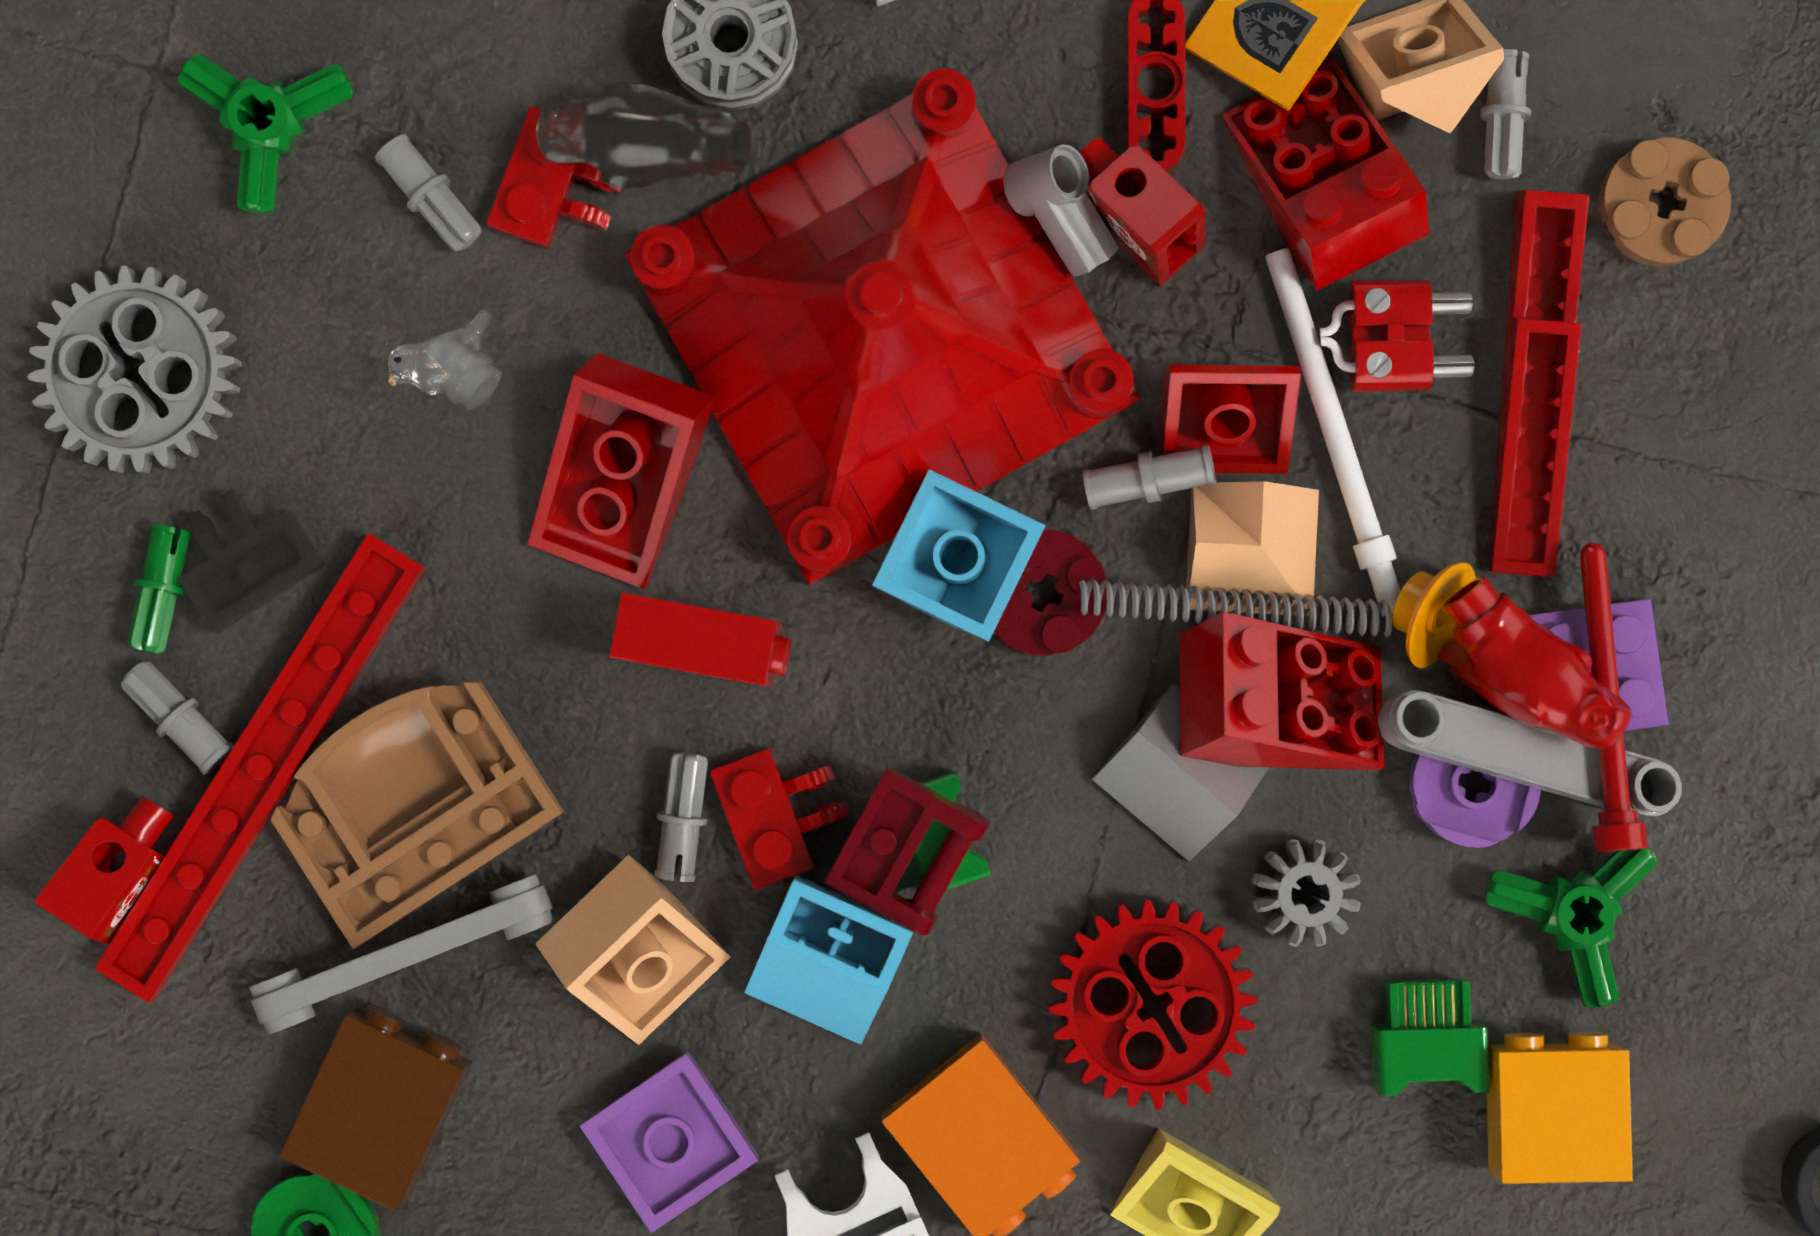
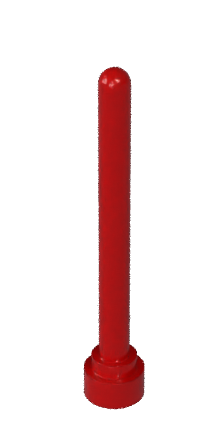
[1580,543,1648,852]

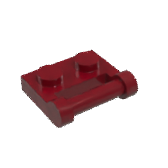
[825,766,990,936]

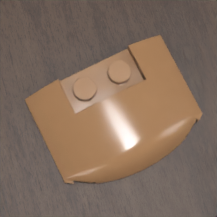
[271,682,564,949]

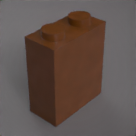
[279,1005,473,1212]

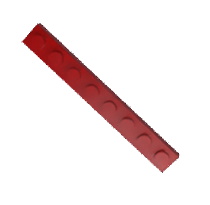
[94,533,427,1003]

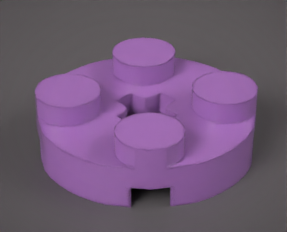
[1409,754,1541,848]

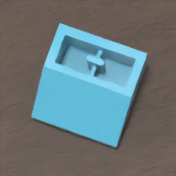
[744,875,913,1045]

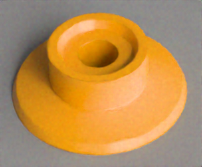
[1392,563,1476,668]

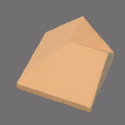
[1338,0,1504,134]
[1186,481,1319,616]

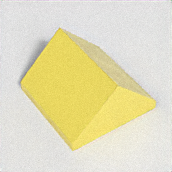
[1110,1128,1281,1236]

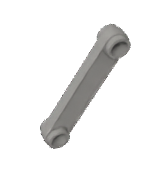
[1378,690,1682,818]
[249,874,555,1035]

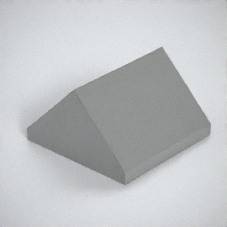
[1092,683,1269,861]

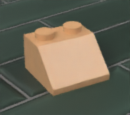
[535,855,731,1045]

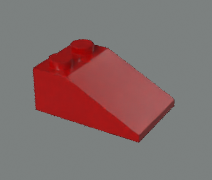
[527,353,715,589]

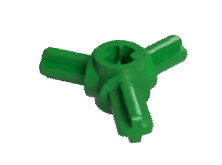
[178,54,354,214]
[1485,847,1658,1008]

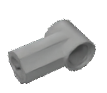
[1003,144,1119,277]

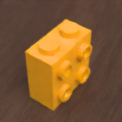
[1486,1032,1633,1184]

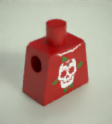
[1079,137,1206,288]
[34,795,173,944]

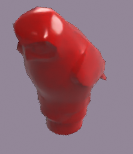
[1437,576,1632,751]

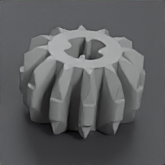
[1251,839,1361,947]

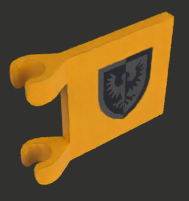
[1185,0,1366,111]

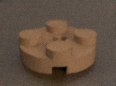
[1598,137,1731,267]

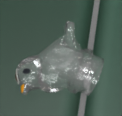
[388,309,502,410]

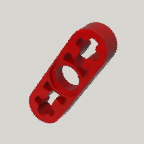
[1126,0,1186,173]

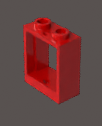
[610,592,792,687]

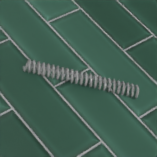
[1079,578,1392,638]

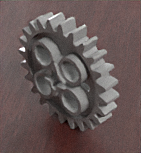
[27,266,242,474]

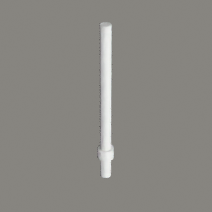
[1265,248,1401,617]

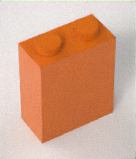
[881,1032,1080,1236]

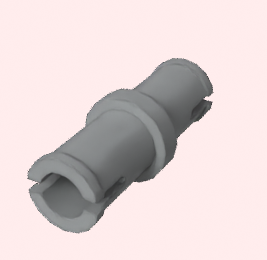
[1083,444,1217,510]

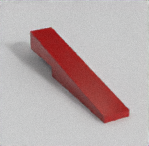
[1489,190,1589,577]

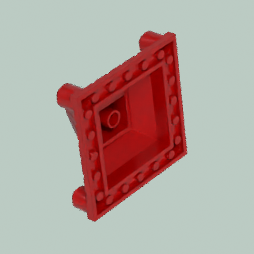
[624,69,1141,586]

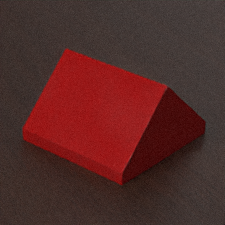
[1161,365,1301,474]

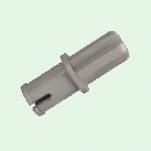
[1480,49,1531,180]
[375,134,482,252]
[121,661,234,775]
[654,752,708,882]

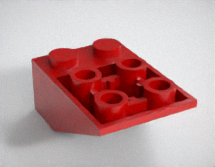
[1222,59,1429,291]
[1179,612,1385,771]

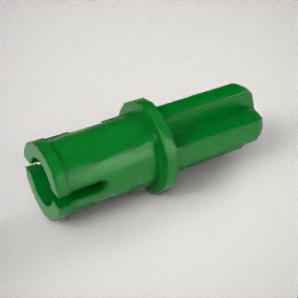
[127,524,193,653]

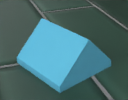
[872,469,1045,642]

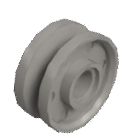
[662,0,798,111]

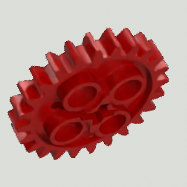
[1048,898,1258,1110]

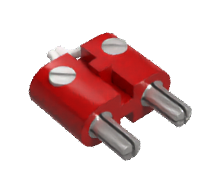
[1320,280,1475,392]

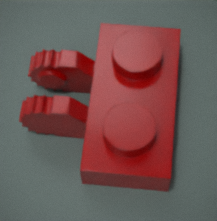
[487,106,625,250]
[710,748,849,891]

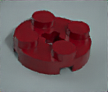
[994,529,1107,657]

